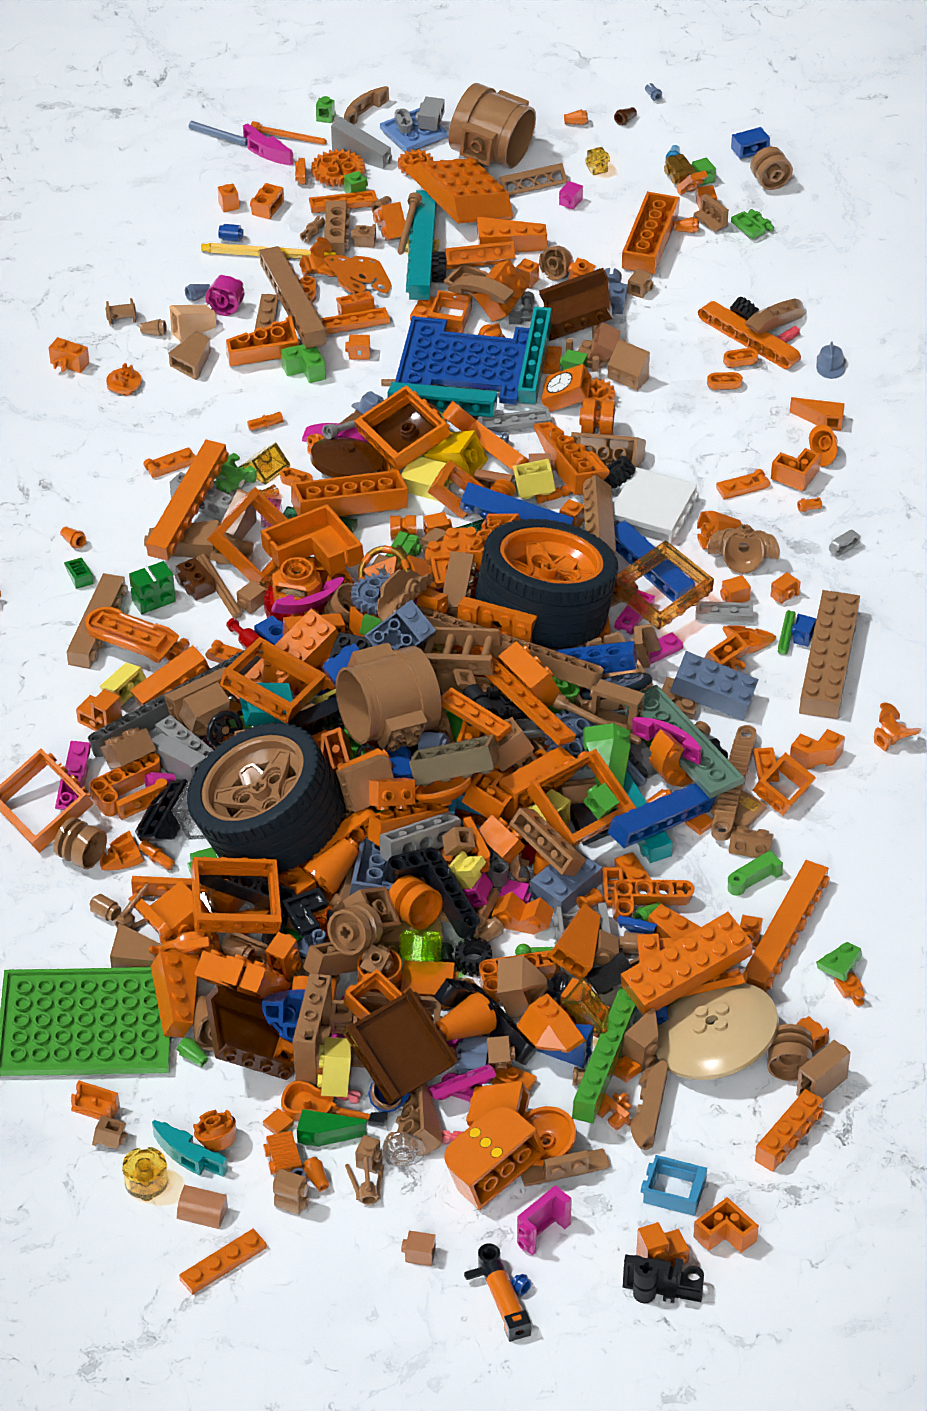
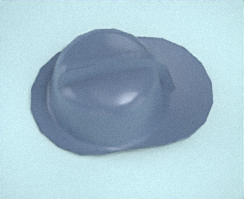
[816,341,845,379]
[351,391,384,414]

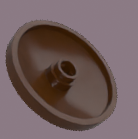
[372,402,442,453]
[310,436,384,478]

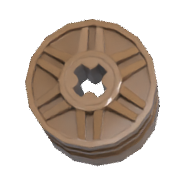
[322,583,355,633]
[53,817,107,870]
[767,1024,813,1081]

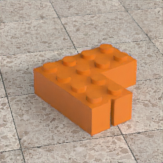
[260,504,364,575]
[194,950,291,999]

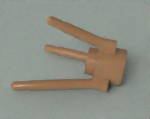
[113,883,149,930]
[345,1156,384,1205]

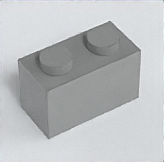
[416,96,445,131]

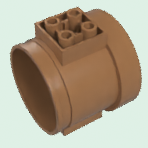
[449,83,536,169]
[336,643,442,752]

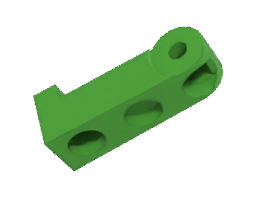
[727,850,783,896]

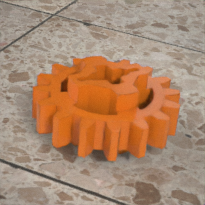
[398,149,433,175]
[581,378,615,408]

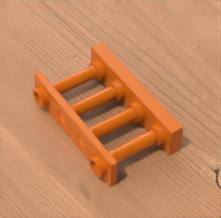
[445,241,516,270]

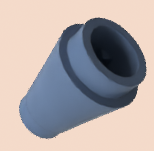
[184,284,210,301]

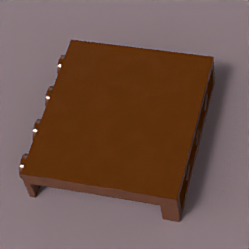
[539,268,612,341]
[205,985,295,1080]
[342,988,458,1105]

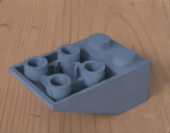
[364,599,436,650]

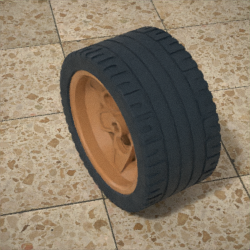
[187,723,346,877]

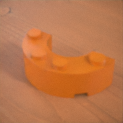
[648,729,694,787]

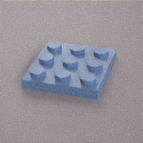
[380,108,447,152]

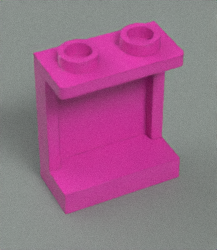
[517,1185,572,1255]

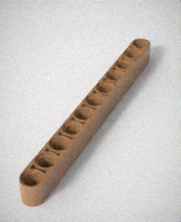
[416,605,604,689]

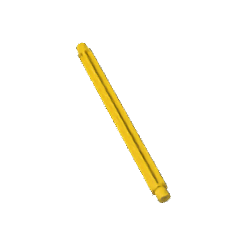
[201,243,336,260]

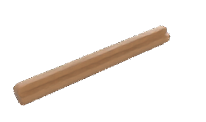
[197,554,242,619]

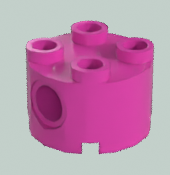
[205,275,245,316]

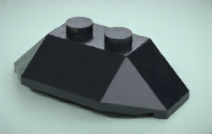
[135,779,189,841]

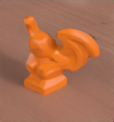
[299,237,336,277]
[874,702,922,751]

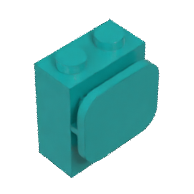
[239,682,294,726]

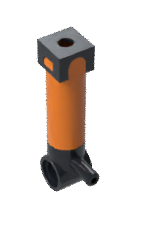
[464,1243,531,1342]

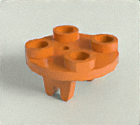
[106,363,142,396]

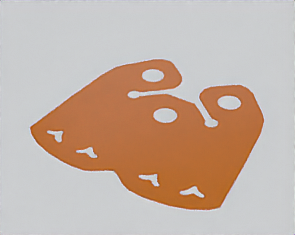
[324,255,392,293]

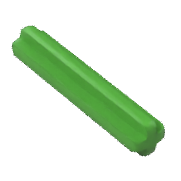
[777,610,796,655]

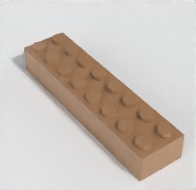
[799,590,860,719]

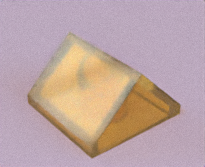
[239,442,290,485]
[562,978,609,1033]

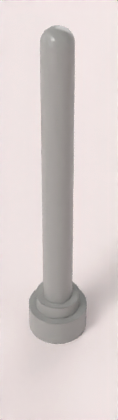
[322,421,356,439]

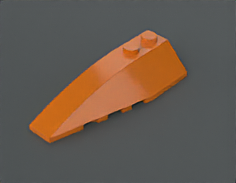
[534,422,610,495]

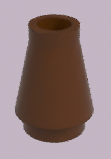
[614,107,637,125]

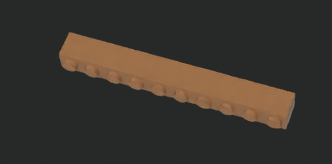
[259,246,328,348]

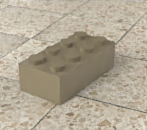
[409,734,500,786]

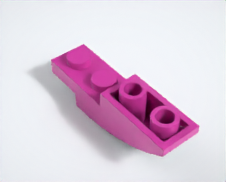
[243,123,294,166]
[55,741,91,810]

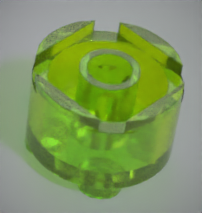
[399,929,442,962]

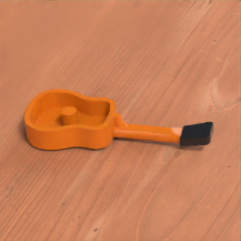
[281,1081,388,1126]

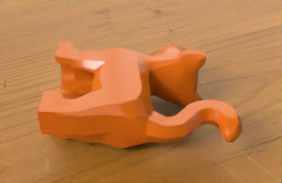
[148,931,221,957]

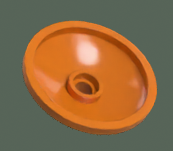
[415,776,472,806]
[525,1106,577,1166]

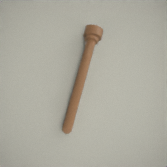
[397,192,422,255]
[552,693,642,745]

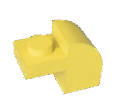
[449,851,486,889]

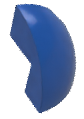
[262,989,307,1042]

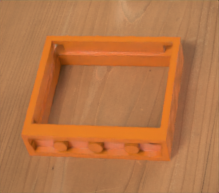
[354,385,451,470]
[207,487,288,584]
[219,637,327,723]
[0,748,94,853]
[526,749,636,847]
[191,856,282,934]

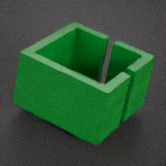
[129,561,176,615]

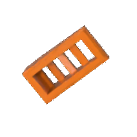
[602,867,624,906]

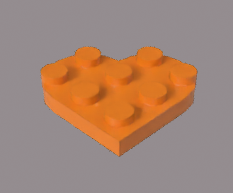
[424,527,477,566]

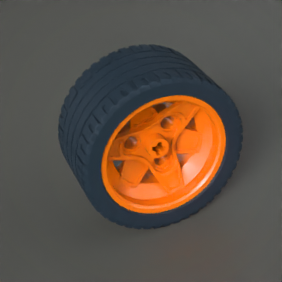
[475,519,618,648]

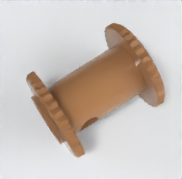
[105,298,136,325]

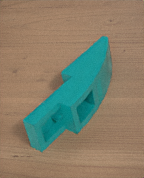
[152,1119,228,1177]

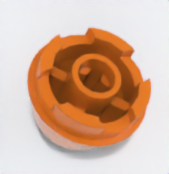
[193,1109,236,1152]

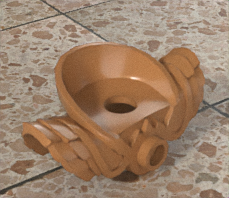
[707,524,780,574]
[377,569,434,622]

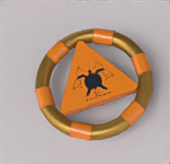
[358,545,411,581]

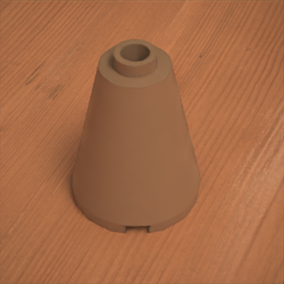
[192,995,214,1051]

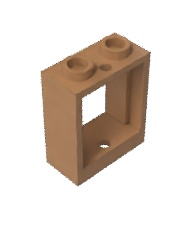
[588,679,645,734]

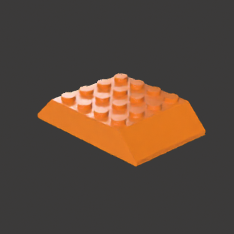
[405,158,513,224]

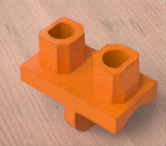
[597,1092,632,1131]

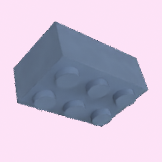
[530,849,603,914]

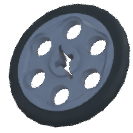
[580,672,653,700]

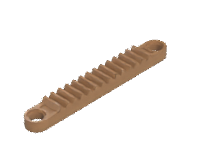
[711,725,756,841]

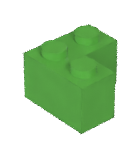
[281,344,326,383]

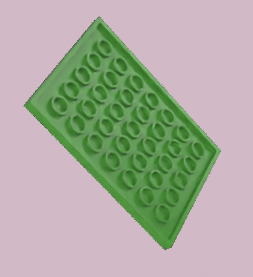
[0,967,170,1076]

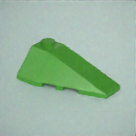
[583,723,630,788]

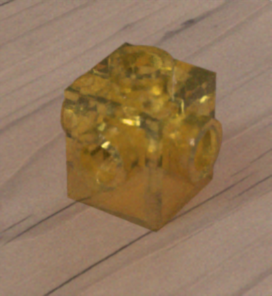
[585,147,610,176]

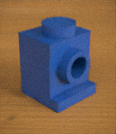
[791,613,816,647]

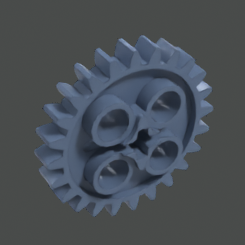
[351,572,390,617]
[544,710,597,771]

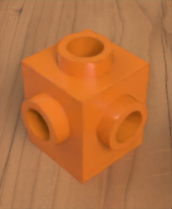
[568,257,596,279]

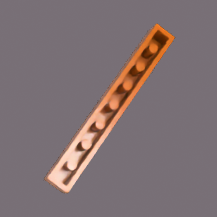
[145,439,229,561]
[745,860,830,992]

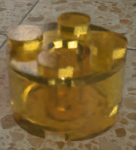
[122,1147,169,1201]

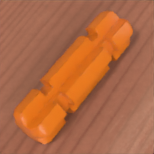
[535,485,571,504]

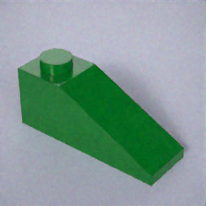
[296,1109,368,1147]

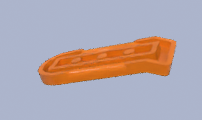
[85,607,179,663]

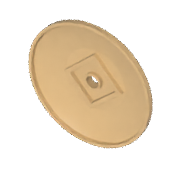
[656,983,779,1080]

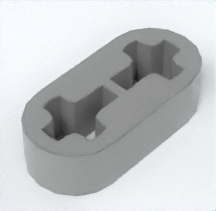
[394,108,413,133]
[829,530,861,557]

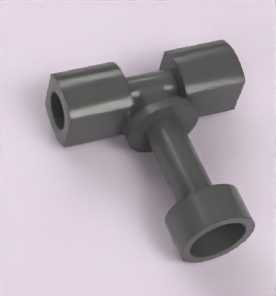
[509,291,535,324]

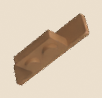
[520,1148,610,1187]

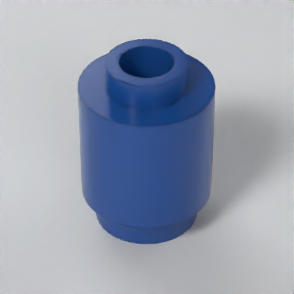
[218,224,244,242]

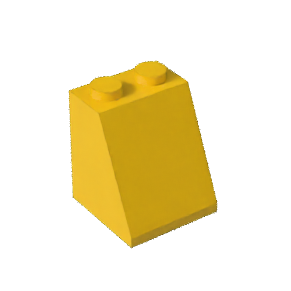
[424,430,488,478]

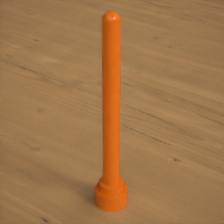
[251,121,327,145]

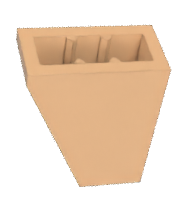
[169,304,217,342]

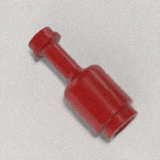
[226,618,262,649]

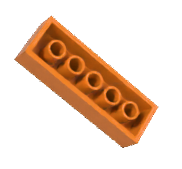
[621,191,680,274]
[291,470,408,517]
[229,609,339,703]
[621,911,753,1016]

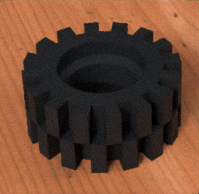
[432,251,447,283]
[730,296,759,320]
[604,456,636,489]
[454,937,492,977]

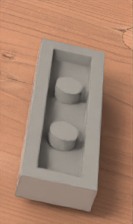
[695,601,753,622]

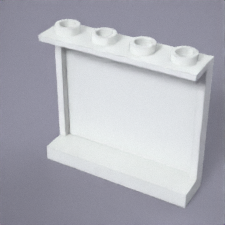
[613,467,699,544]

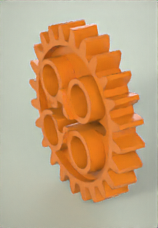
[311,149,365,187]

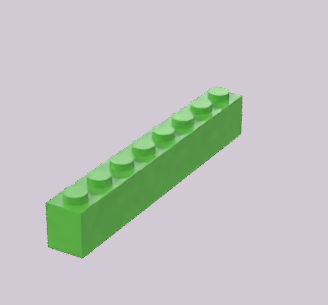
[572,986,639,1124]

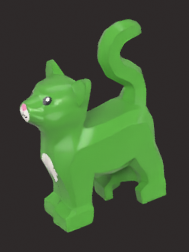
[214,453,257,496]

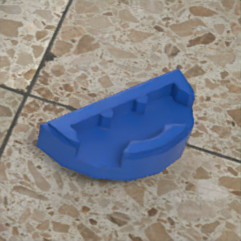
[617,915,657,934]

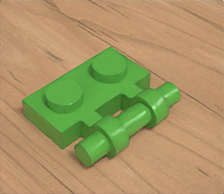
[731,209,775,239]

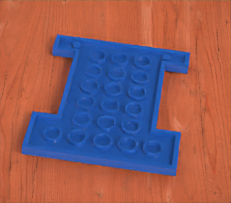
[395,316,530,405]

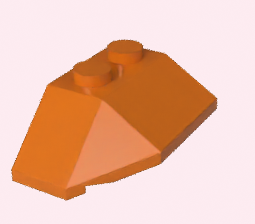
[517,994,585,1053]

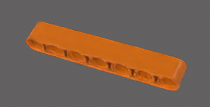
[698,301,801,369]

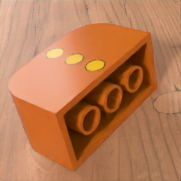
[444,1107,546,1210]

